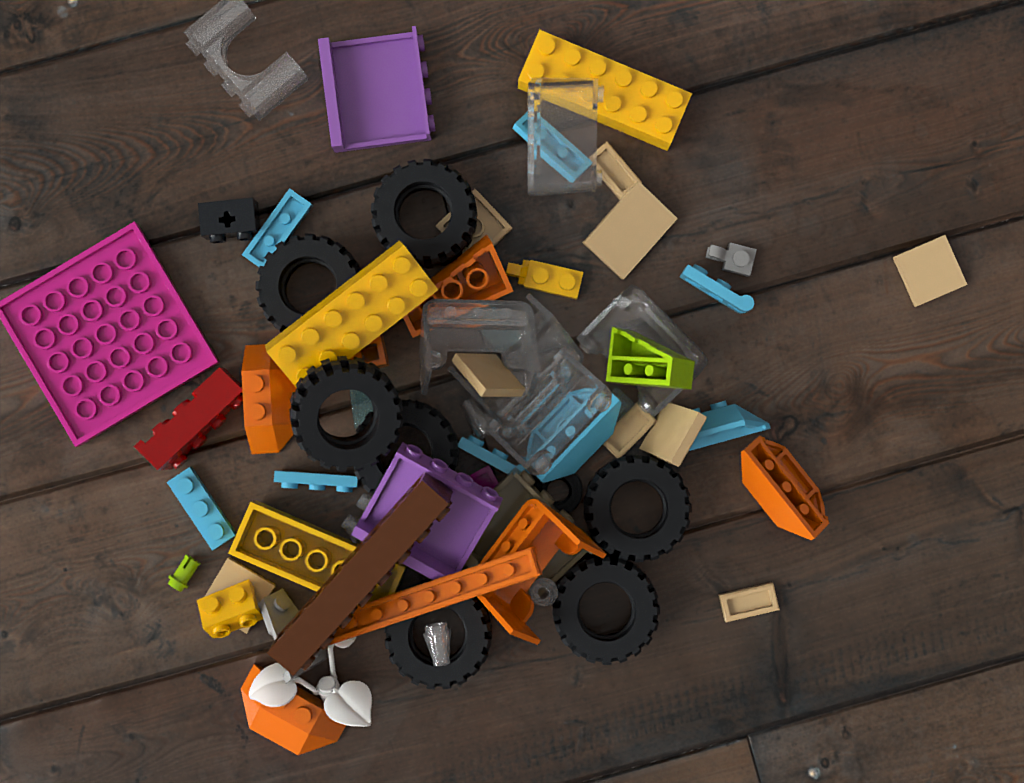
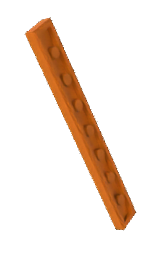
[329,547,542,645]

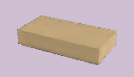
[588,142,642,200]
[603,402,657,459]
[718,582,780,622]

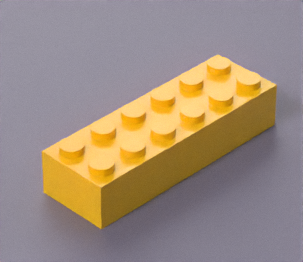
[518,30,692,151]
[265,241,438,388]
[228,500,407,606]

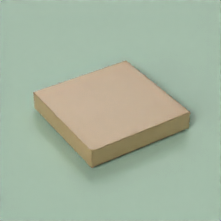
[436,189,512,253]
[893,235,967,307]
[452,353,526,397]
[205,557,276,634]

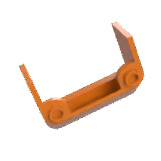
[477,499,607,645]

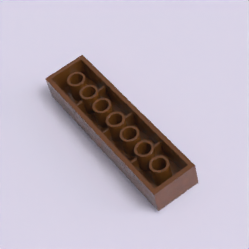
[267,472,453,676]

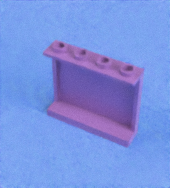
[318,26,436,153]
[351,443,503,580]

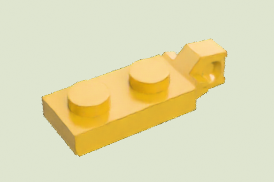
[506,260,583,300]

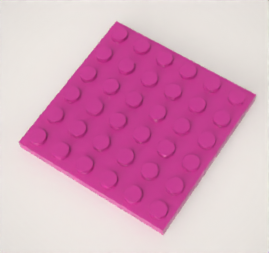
[0,221,220,447]

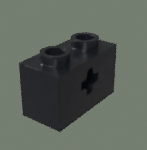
[198,198,260,244]

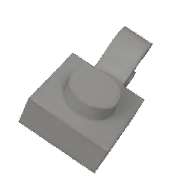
[705,242,757,277]

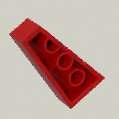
[133,367,243,470]

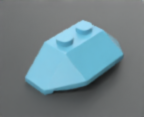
[525,385,622,483]
[689,400,771,451]

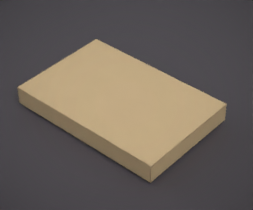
[582,181,678,279]
[639,401,707,467]

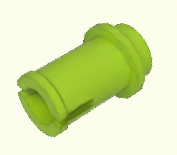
[168,555,201,592]

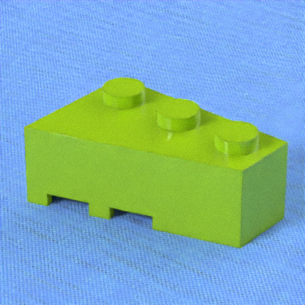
[606,327,695,390]

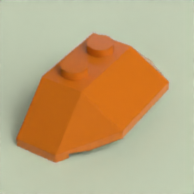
[241,344,297,454]
[741,436,829,540]
[241,664,346,755]

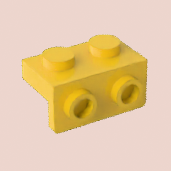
[197,579,263,638]

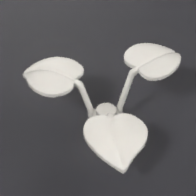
[249,637,372,727]

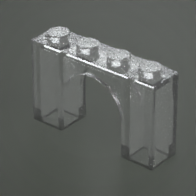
[183,0,309,121]

